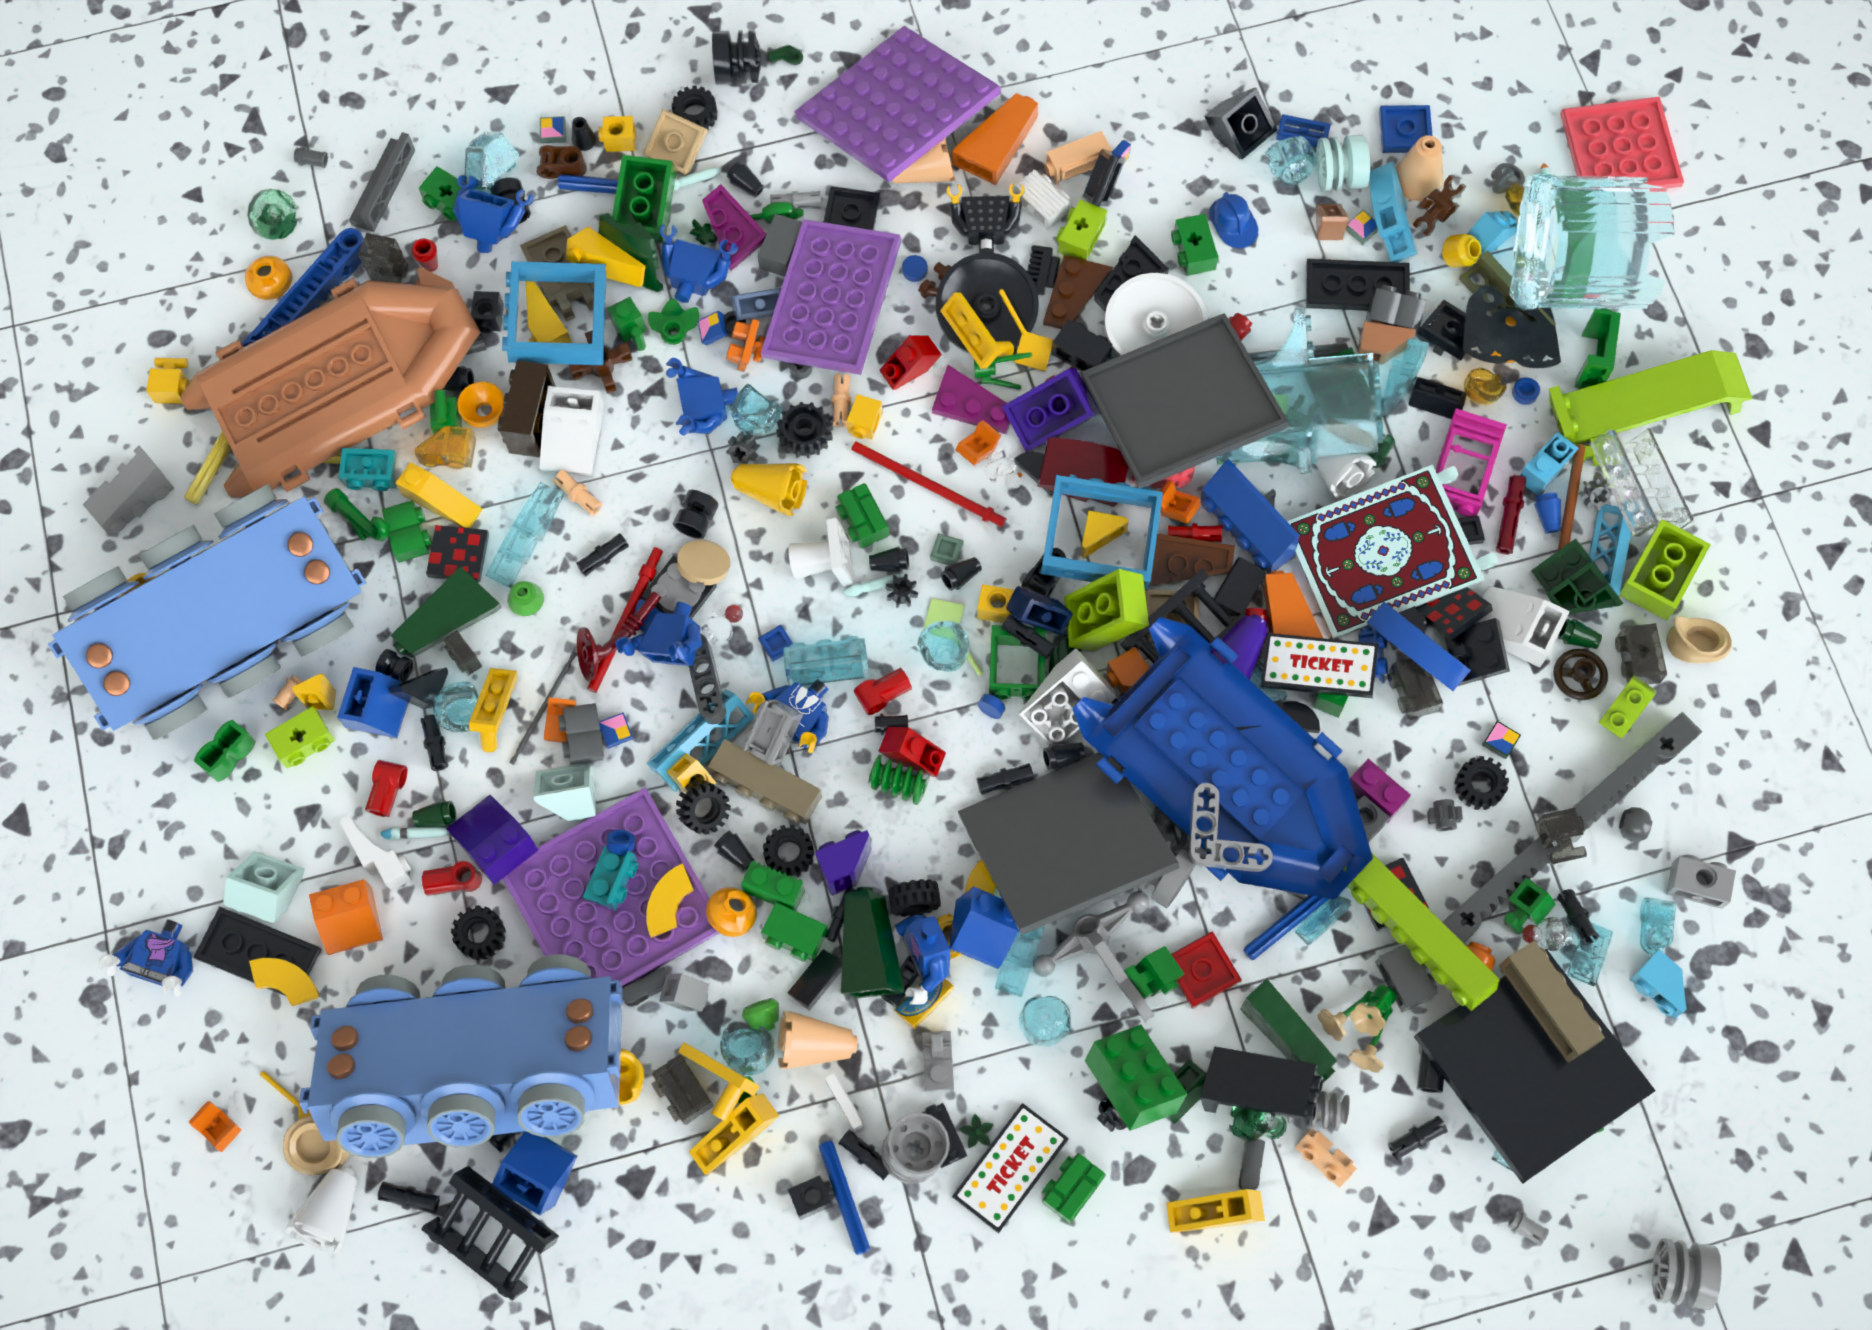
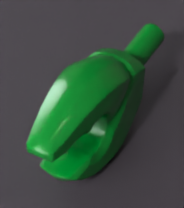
[750,202,804,223]

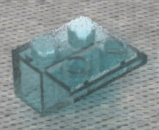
[464,132,521,190]

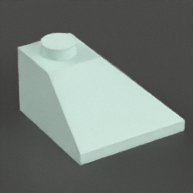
[534,762,596,821]

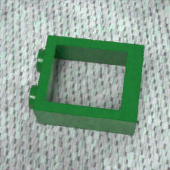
[989,625,1046,700]

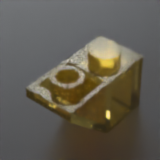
[414,426,476,469]

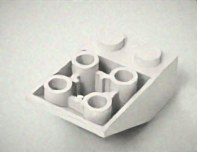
[539,386,605,476]
[1475,586,1570,667]
[1019,648,1117,744]

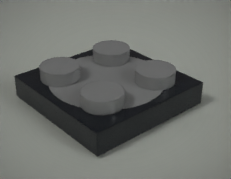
[641,555,717,619]

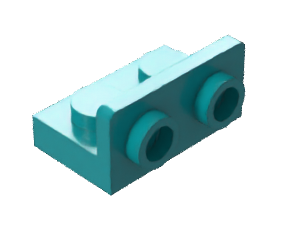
[338,448,397,491]
[583,846,639,911]

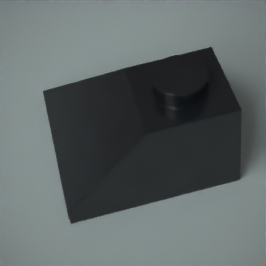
[1204,88,1277,160]

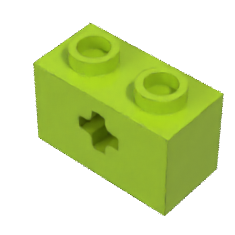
[1056,199,1108,260]
[1599,675,1657,739]
[265,706,335,768]

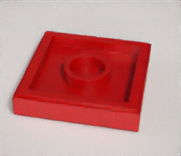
[1171,931,1242,1009]

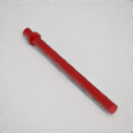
[851,441,1007,528]

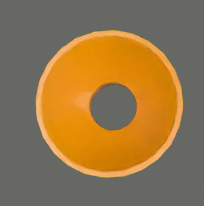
[244,256,292,300]
[457,382,505,428]
[706,887,757,937]

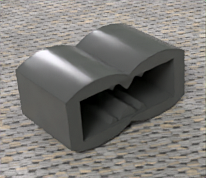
[1366,285,1427,331]
[558,703,604,765]

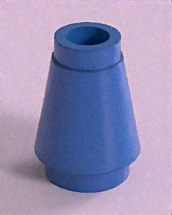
[1534,493,1561,534]

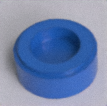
[902,255,928,282]
[1512,377,1540,405]
[977,694,1006,719]
[606,830,635,855]

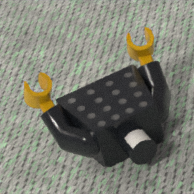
[946,183,1025,253]

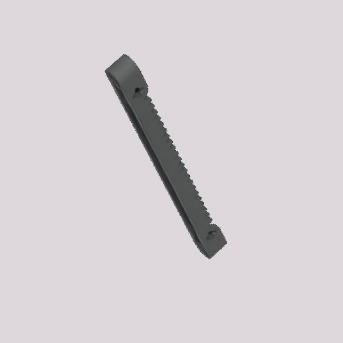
[1442,712,1703,943]

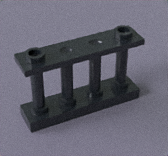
[1120,569,1245,664]
[421,1166,559,1301]

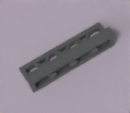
[349,132,416,232]

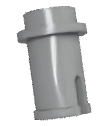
[1508,1211,1549,1246]

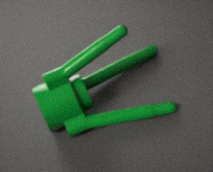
[974,352,1032,390]

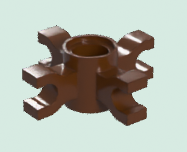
[1412,175,1467,236]
[568,330,633,394]

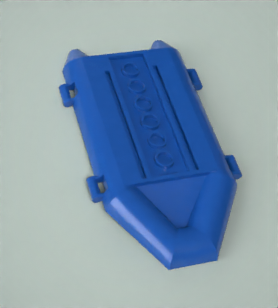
[1072,617,1373,900]

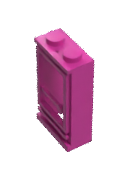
[1435,408,1507,516]

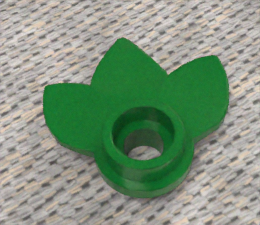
[648,298,699,345]

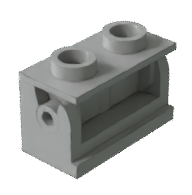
[743,699,804,765]

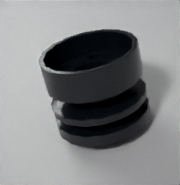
[712,29,761,85]

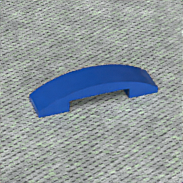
[1366,602,1471,691]

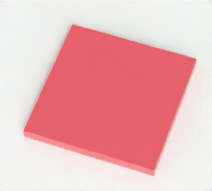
[1560,97,1684,200]

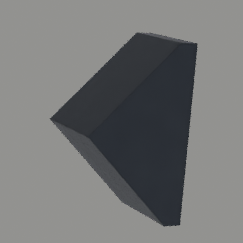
[388,667,448,709]

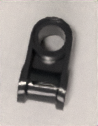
[1021,548,1066,597]

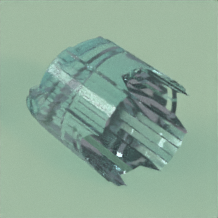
[1510,173,1675,309]

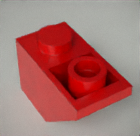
[879,335,942,390]
[878,727,946,777]

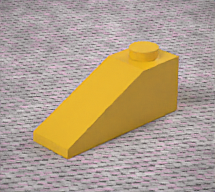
[565,226,645,287]
[525,281,572,343]
[396,462,482,528]
[689,1093,779,1175]
[1166,1189,1265,1233]

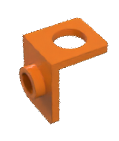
[544,697,576,743]

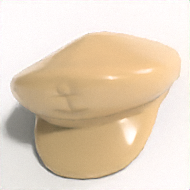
[1666,616,1732,663]
[283,1116,350,1175]

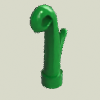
[324,488,389,541]

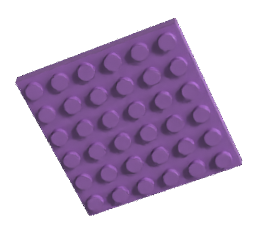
[794,26,1001,182]
[503,787,719,989]

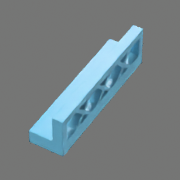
[1589,500,1637,608]
[646,689,754,792]

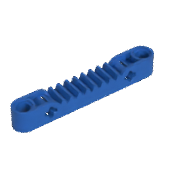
[242,228,369,347]

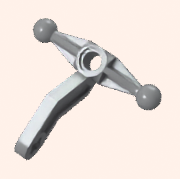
[1033,891,1154,1022]

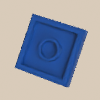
[1379,105,1433,153]

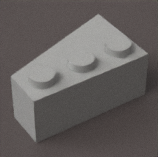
[83,445,174,536]

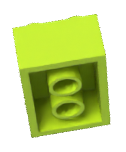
[1619,519,1711,621]
[1064,569,1149,652]

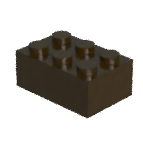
[497,360,556,458]

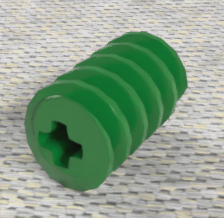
[868,755,930,805]

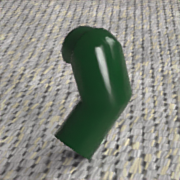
[767,45,803,65]

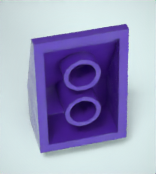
[1002,368,1100,452]
[446,795,538,885]

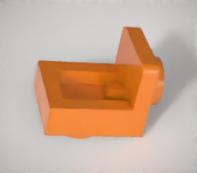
[955,420,1001,466]
[1159,481,1201,524]
[189,1101,242,1152]

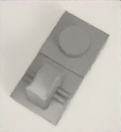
[922,1031,954,1092]

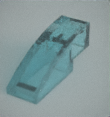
[1380,339,1429,417]

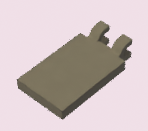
[520,225,594,322]

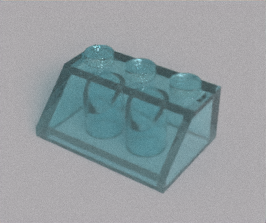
[784,636,869,686]

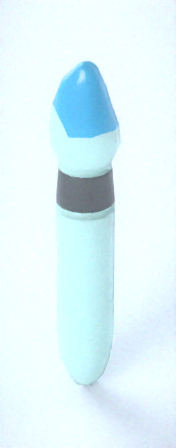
[380,827,449,840]

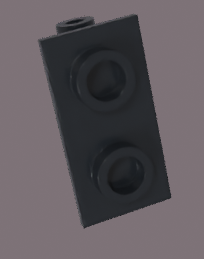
[922,1103,968,1168]

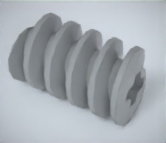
[1287,1091,1350,1131]

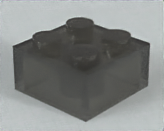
[443,630,482,676]

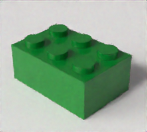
[612,155,676,243]
[1084,1025,1187,1131]

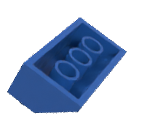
[1201,459,1300,574]

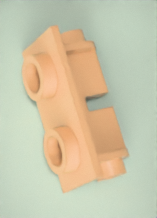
[1295,1128,1357,1188]

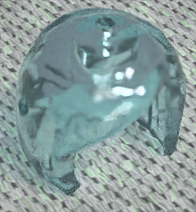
[1265,136,1316,185]
[731,384,782,436]
[917,621,970,672]
[433,681,479,732]
[1018,996,1072,1047]
[720,1026,775,1076]

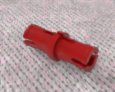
[1168,523,1222,542]

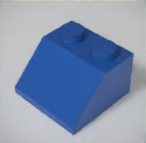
[949,886,1019,969]

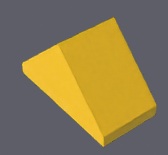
[1081,511,1129,559]

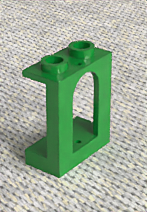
[1574,308,1621,389]

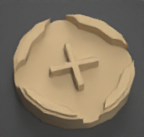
[677,540,730,585]

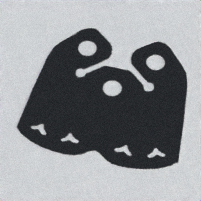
[1463,285,1561,368]

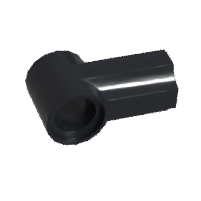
[1416,1045,1444,1093]

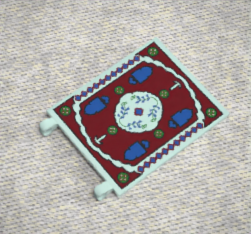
[1287,465,1498,639]

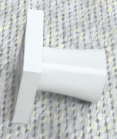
[789,518,854,588]

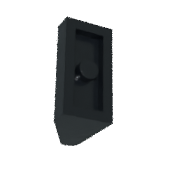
[1082,149,1126,207]

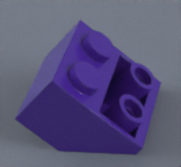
[815,830,872,896]

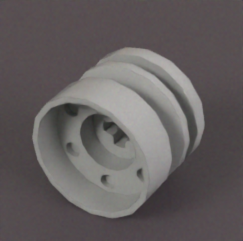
[1138,840,1195,909]
[881,1112,950,1184]
[1652,1238,1722,1310]

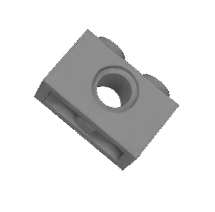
[1666,855,1736,909]

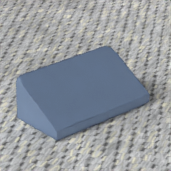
[730,288,781,321]

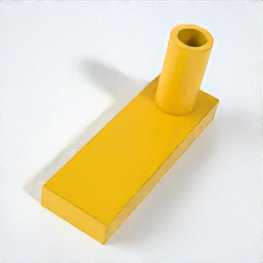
[940,293,1014,369]
[469,668,517,753]
[678,1042,760,1122]

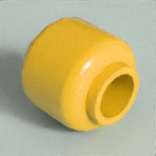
[1441,233,1481,268]

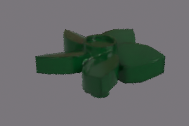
[690,219,718,245]
[959,1114,994,1149]

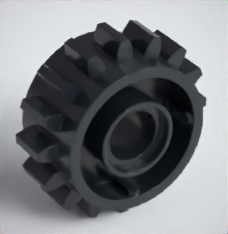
[776,402,833,458]

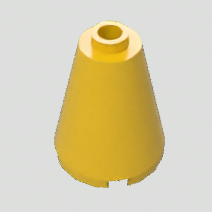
[731,463,807,516]

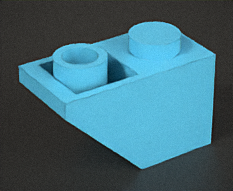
[1468,211,1521,253]
[1520,432,1579,496]
[1630,949,1686,1019]

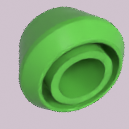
[507,581,544,616]
[741,998,779,1033]

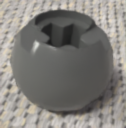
[1619,807,1653,842]

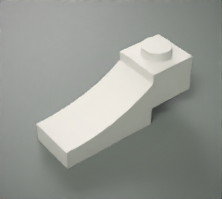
[339,814,412,891]

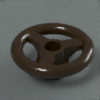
[1553,649,1608,700]

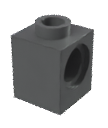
[1356,795,1390,842]

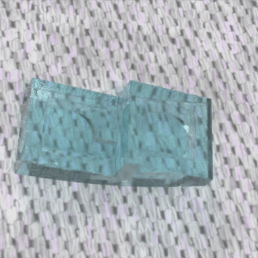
[1567,922,1613,986]

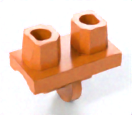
[725,319,765,372]

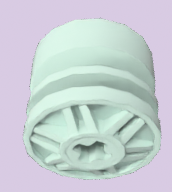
[1315,134,1370,192]

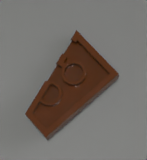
[1043,255,1113,329]
[1149,534,1235,586]

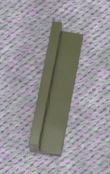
[1459,250,1556,326]

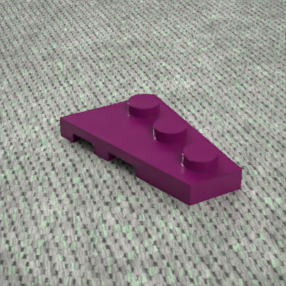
[702,184,766,271]

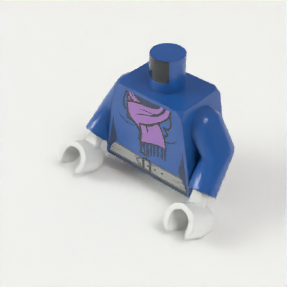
[892,914,950,1005]
[98,919,194,996]

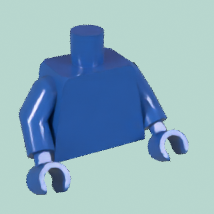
[453,175,534,253]
[660,224,738,303]
[666,358,740,436]
[615,602,702,667]

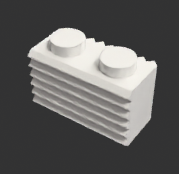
[1013,170,1070,230]

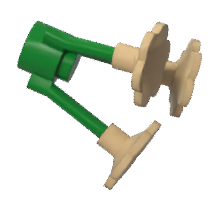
[1317,985,1397,1073]

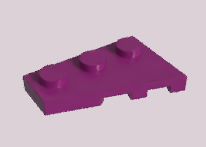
[932,365,1010,434]

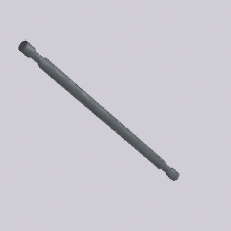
[509,651,577,765]

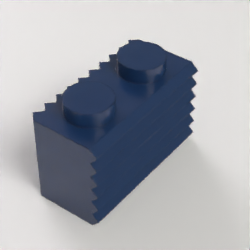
[1006,586,1073,635]

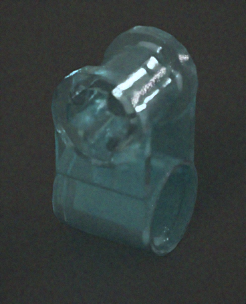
[1640,897,1676,955]

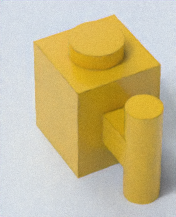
[146,357,190,404]

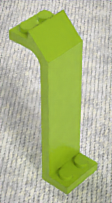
[1549,350,1753,444]

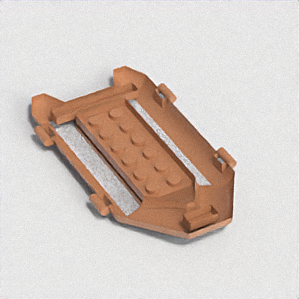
[180,278,480,498]

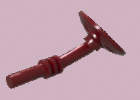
[577,591,662,681]

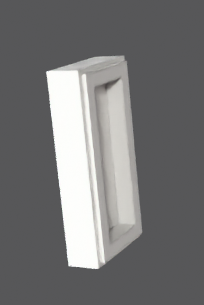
[825,1073,864,1133]

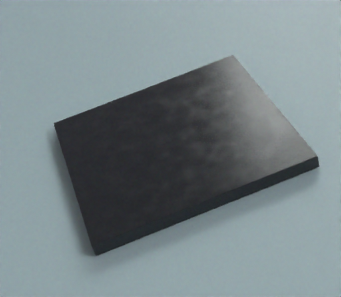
[1414,949,1656,1184]

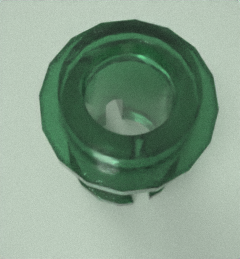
[1367,434,1395,468]

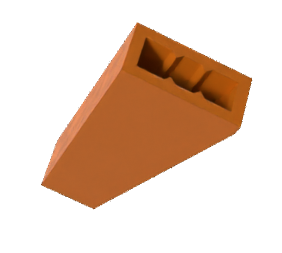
[952,93,1038,185]
[1262,571,1323,638]

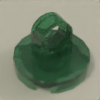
[247,188,298,240]
[1229,1107,1287,1142]

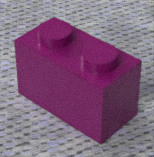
[1350,758,1411,824]

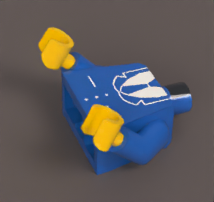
[746,679,829,753]

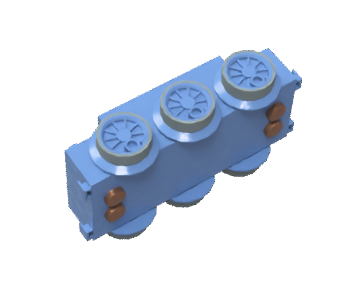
[48,484,366,740]
[299,955,623,1158]

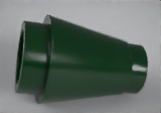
[1558,618,1602,649]
[412,799,456,827]

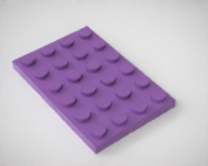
[761,219,902,375]

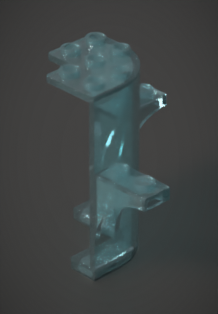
[1216,307,1383,474]

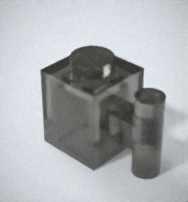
[1536,808,1587,864]

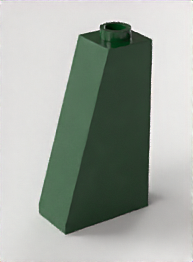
[391,566,502,658]
[841,887,904,999]
[1240,978,1337,1083]

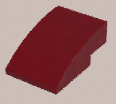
[1037,437,1128,507]

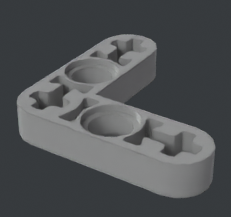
[1188,783,1273,872]

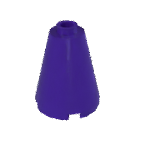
[1210,614,1268,680]

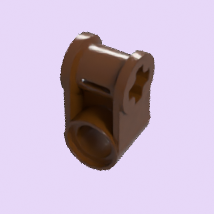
[536,145,587,179]

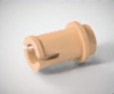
[272,674,303,710]

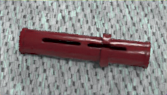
[1495,475,1527,555]

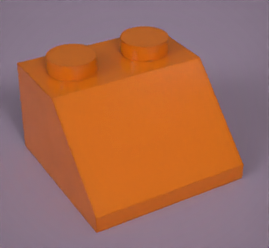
[309,879,383,955]

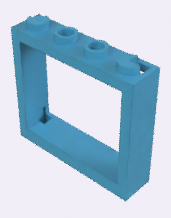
[502,261,606,365]
[1041,474,1163,591]

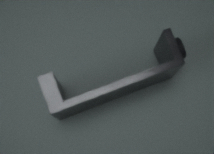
[1200,1046,1323,1130]

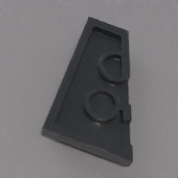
[1094,235,1169,312]

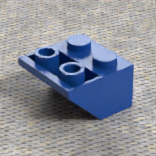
[337,667,409,739]
[492,1131,578,1216]

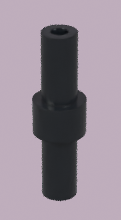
[825,887,856,942]

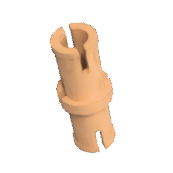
[831,373,852,428]
[553,470,603,516]

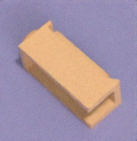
[1044,131,1112,185]

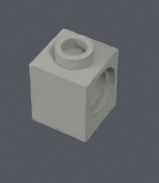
[659,973,709,1012]

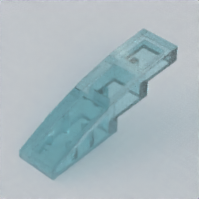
[485,482,565,588]
[995,925,1046,997]

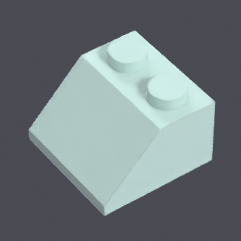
[223,851,305,923]

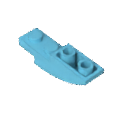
[1369,161,1417,262]

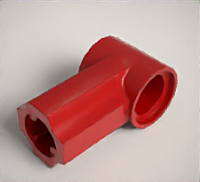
[853,667,912,715]
[365,760,408,817]
[421,861,482,896]

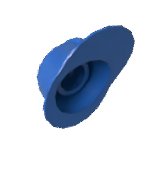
[1209,192,1259,249]

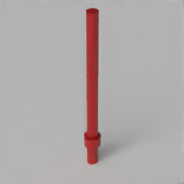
[587,547,663,693]

